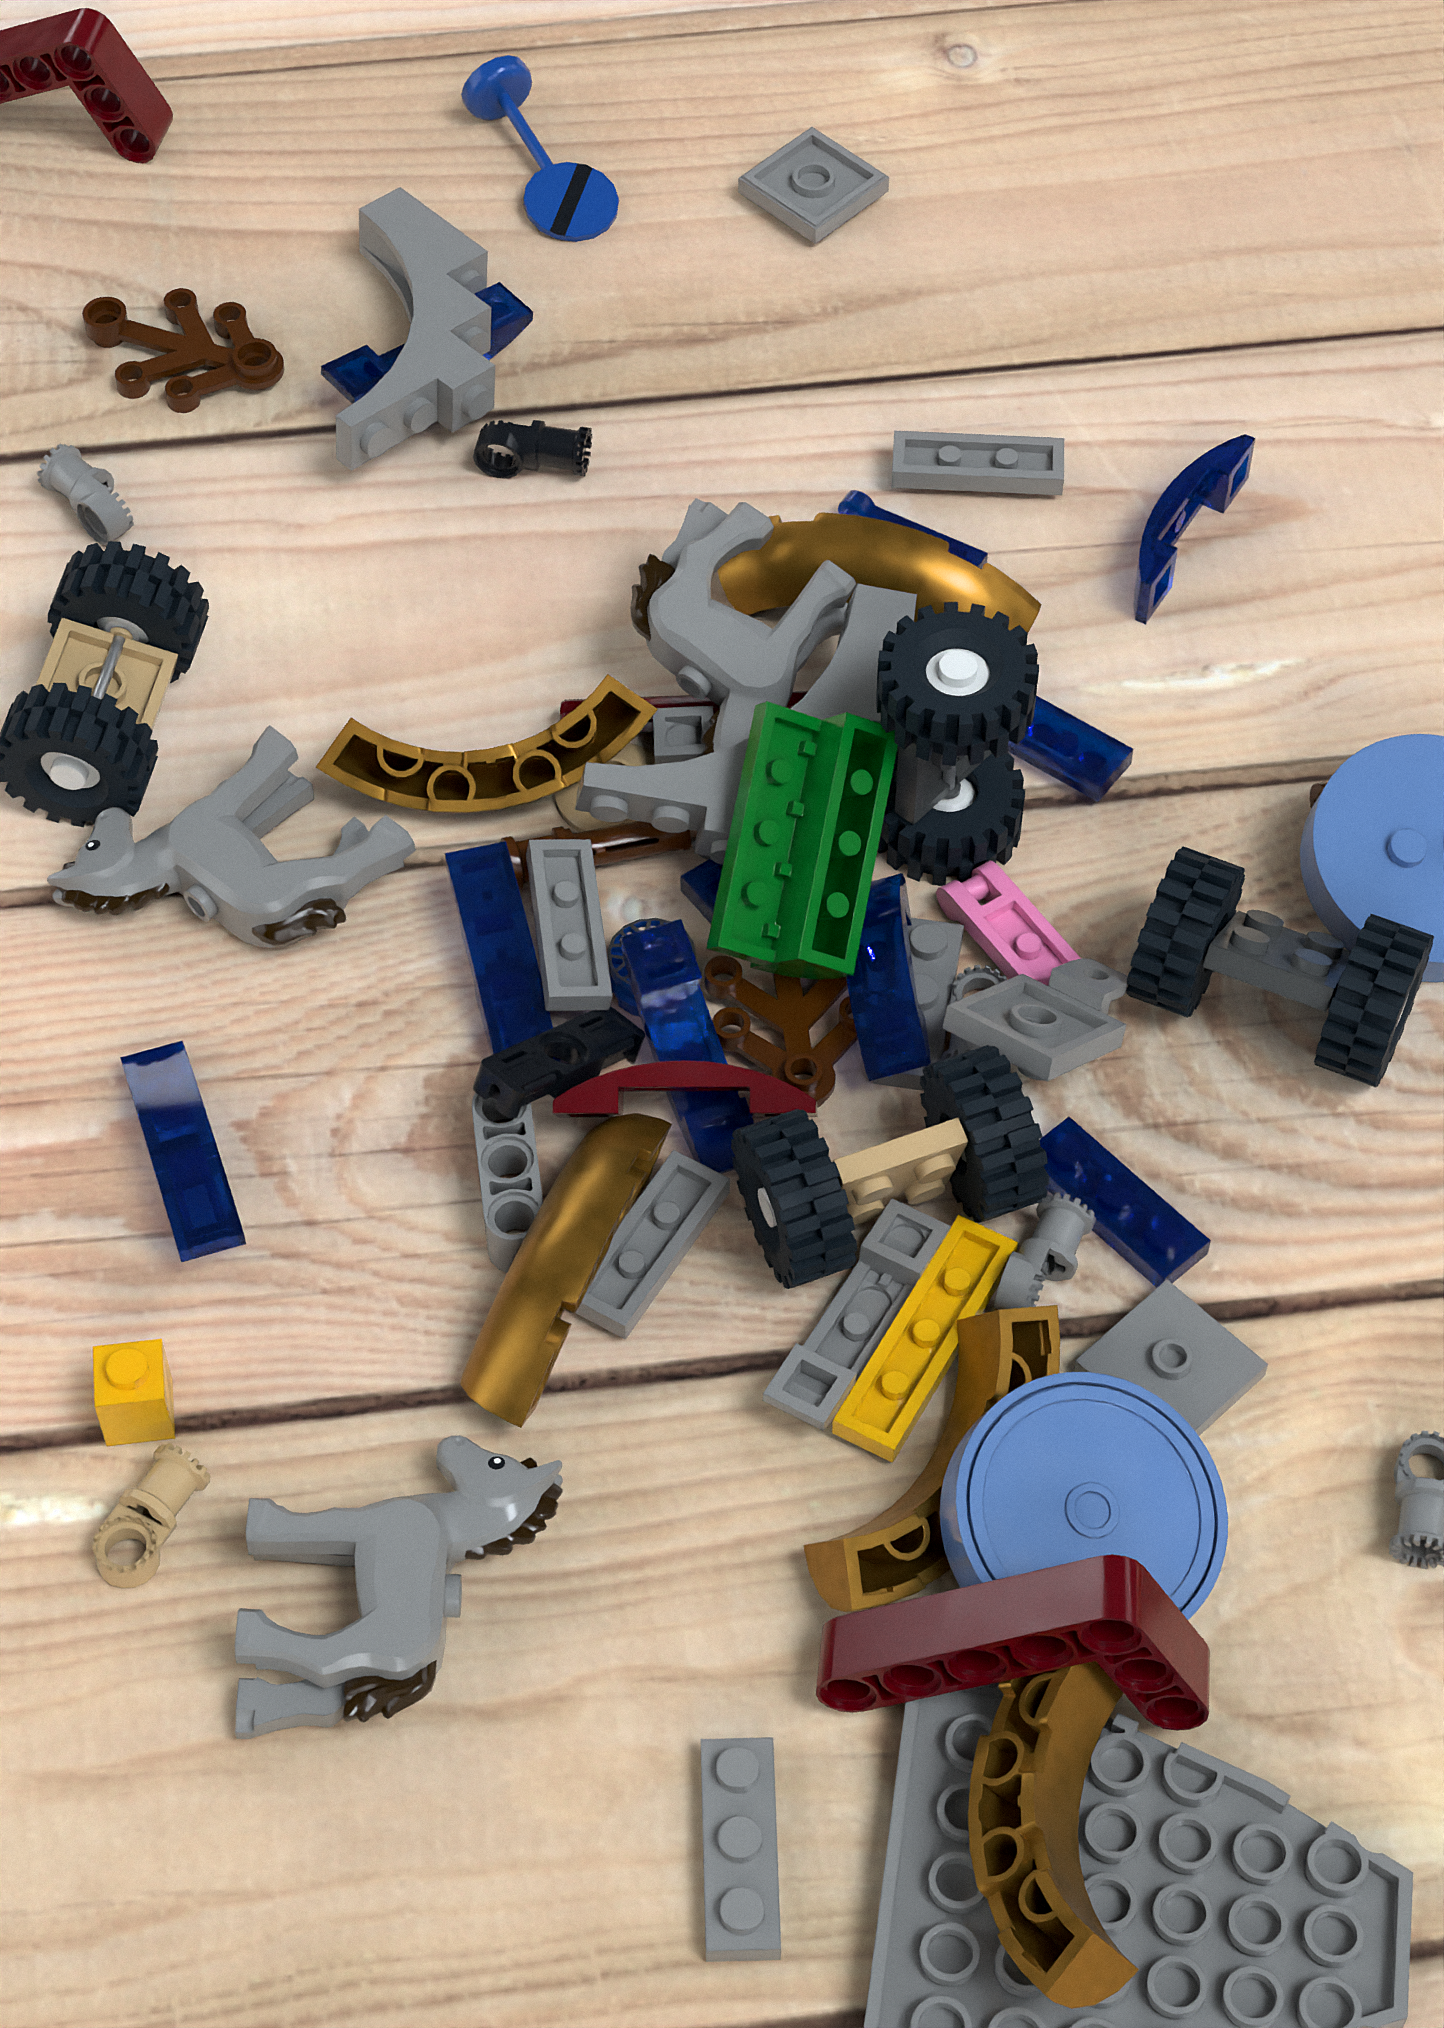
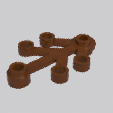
[82,288,285,413]
[704,946,877,1107]

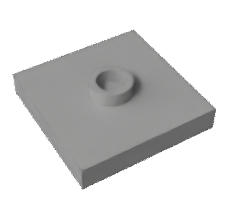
[738,127,889,244]
[1073,1279,1268,1436]

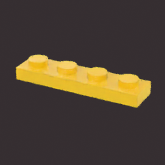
[832,1214,1018,1463]

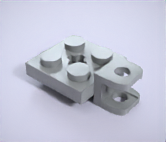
[942,959,1128,1081]

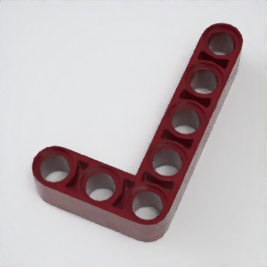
[0,8,173,163]
[816,1554,1210,1731]

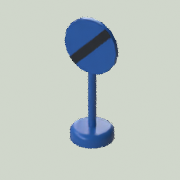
[461,55,619,242]

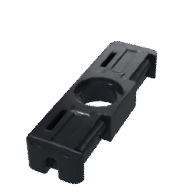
[473,1006,645,1118]

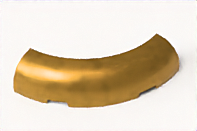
[718,512,1042,633]
[315,674,658,813]
[460,1113,672,1428]
[803,1305,1060,1612]
[968,1661,1139,2009]

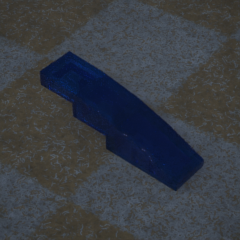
[445,841,561,1062]
[120,1040,246,1262]

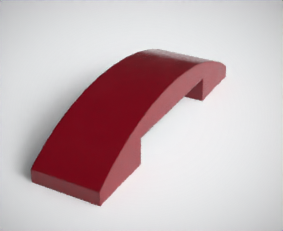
[552,1061,818,1118]

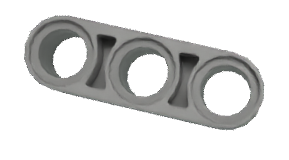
[472,1093,543,1273]

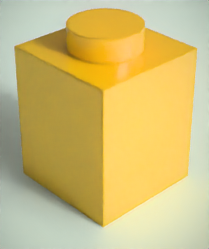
[93,1339,175,1446]

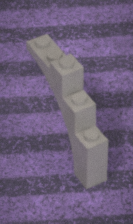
[336,187,495,471]
[575,584,917,865]

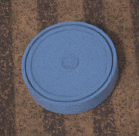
[1300,734,1444,982]
[940,1372,1228,1620]

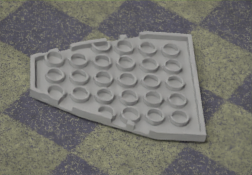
[864,1682,1413,2028]

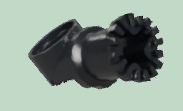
[473,420,592,478]

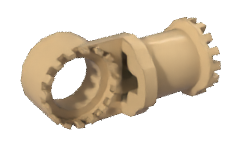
[93,1443,211,1588]

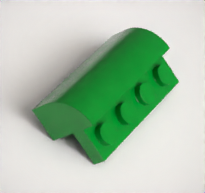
[706,701,898,979]

